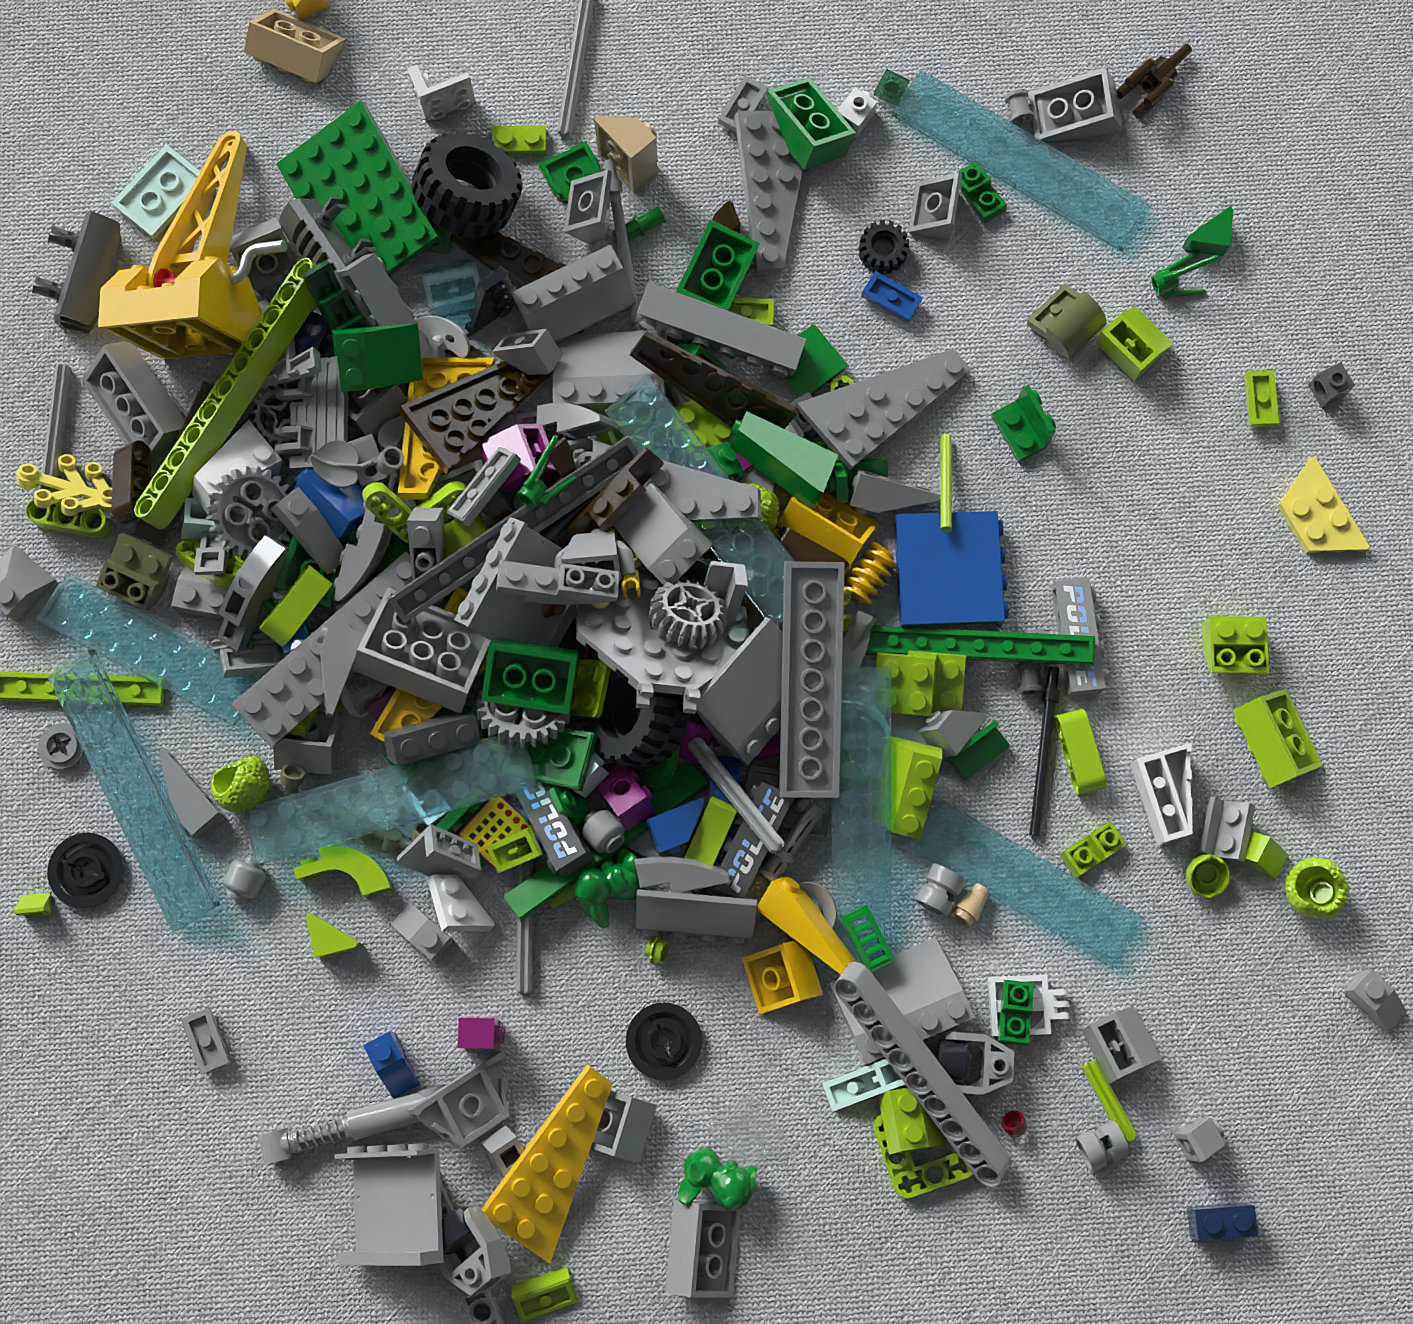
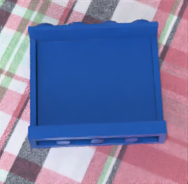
[894,511,1009,628]

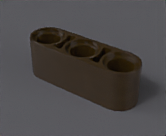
[111,440,152,524]
[779,527,851,578]

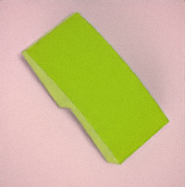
[1059,820,1127,878]

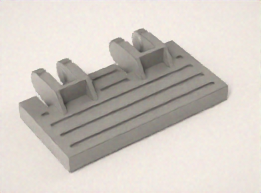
[275,357,349,471]

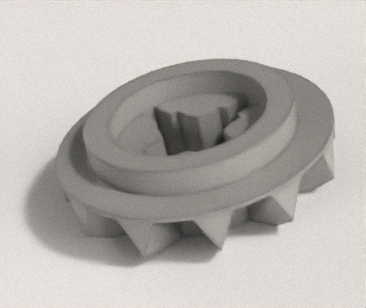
[38,724,85,770]

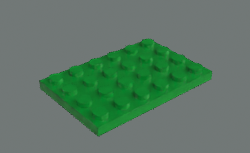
[276,100,442,276]

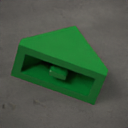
[1182,206,1234,256]

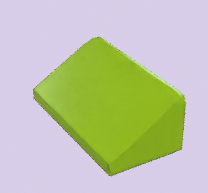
[511,1267,578,1322]

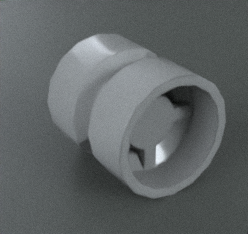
[915,864,966,918]
[1075,1120,1130,1173]

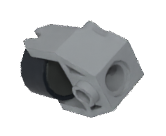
[936,1032,1015,1095]
[436,1206,511,1296]

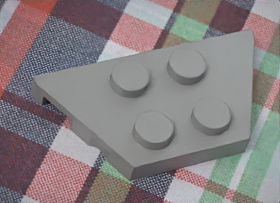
[407,1050,509,1148]

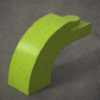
[293,846,394,898]

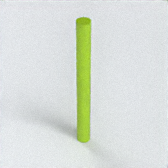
[940,434,952,533]

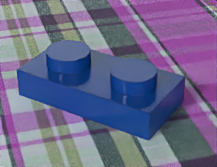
[861,271,923,323]

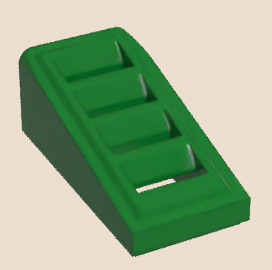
[841,904,895,972]

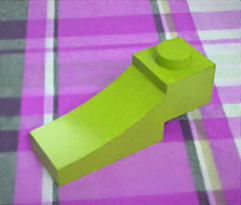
[684,796,737,893]

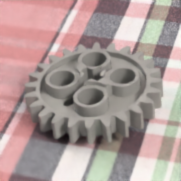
[205,466,290,559]
[477,691,572,748]

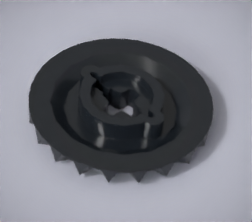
[47,833,125,908]
[626,1002,702,1080]

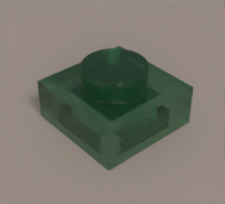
[874,68,910,107]

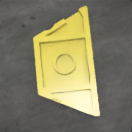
[1277,456,1370,553]

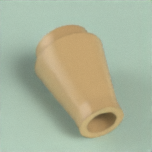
[951,884,990,928]

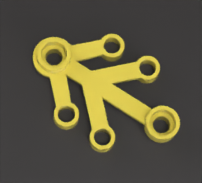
[16,454,112,516]

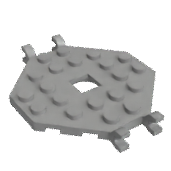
[576,561,749,714]

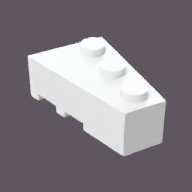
[192,420,282,515]
[1130,743,1192,846]

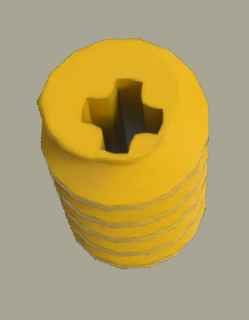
[844,542,898,605]

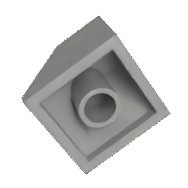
[564,170,612,244]
[0,545,56,623]

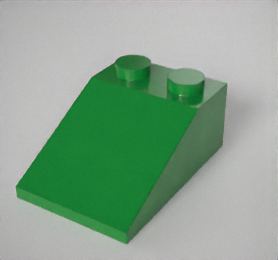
[766,77,856,170]
[332,323,423,392]

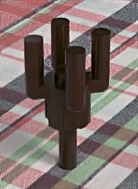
[1116,44,1192,119]

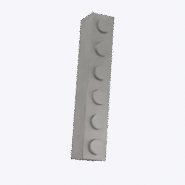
[636,282,806,377]

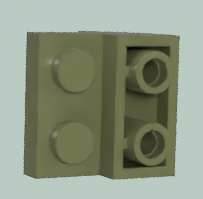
[1027,284,1107,360]
[95,533,174,610]

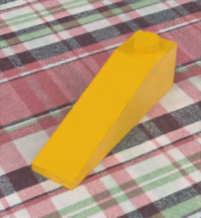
[756,876,856,975]

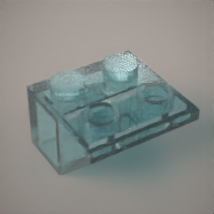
[421,256,480,318]

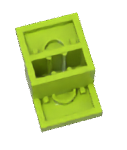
[873,651,966,716]

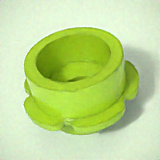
[645,936,669,964]

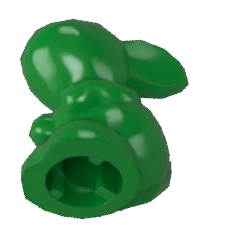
[574,848,643,928]
[678,1148,758,1211]

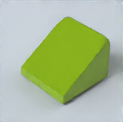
[14,893,52,917]

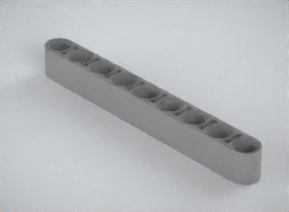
[834,962,1011,1187]

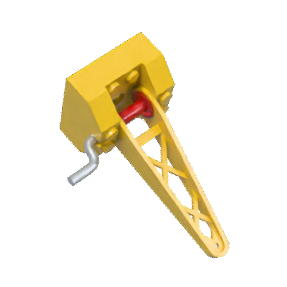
[98,131,287,360]

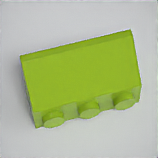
[1233,689,1323,788]
[865,735,942,840]

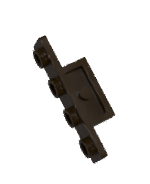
[566,447,664,536]

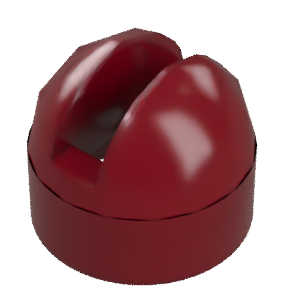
[1001,1110,1027,1137]

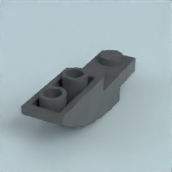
[217,535,289,652]

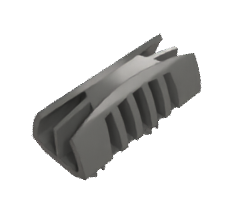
[279,195,376,307]
[32,211,120,333]

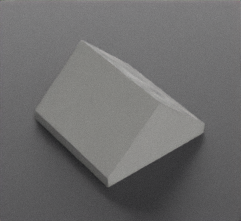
[908,172,962,240]

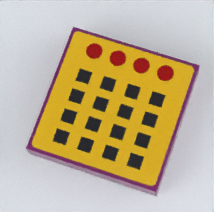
[457,791,535,873]

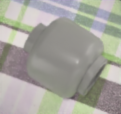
[582,810,625,853]
[222,857,266,902]

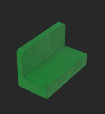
[947,720,1011,781]

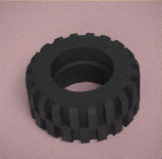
[411,131,523,238]
[583,669,691,769]

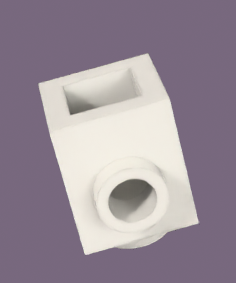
[838,87,877,138]

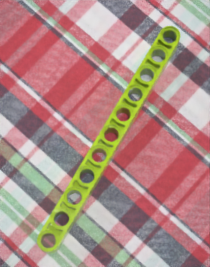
[134,258,316,530]

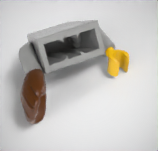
[541,529,641,618]

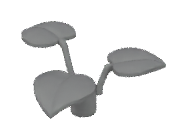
[310,416,412,535]

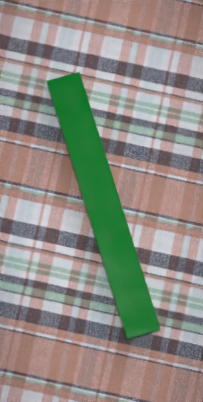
[865,626,1095,666]
[503,762,709,921]

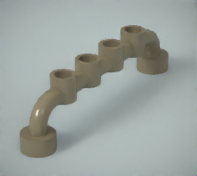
[280,764,428,853]

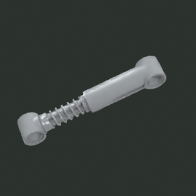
[258,1084,446,1165]

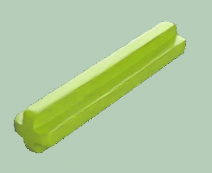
[1082,1060,1137,1143]

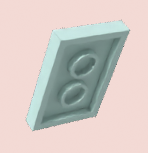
[111,144,200,240]

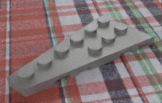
[735,111,803,272]
[795,349,972,470]
[593,440,761,522]

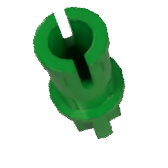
[612,206,666,243]

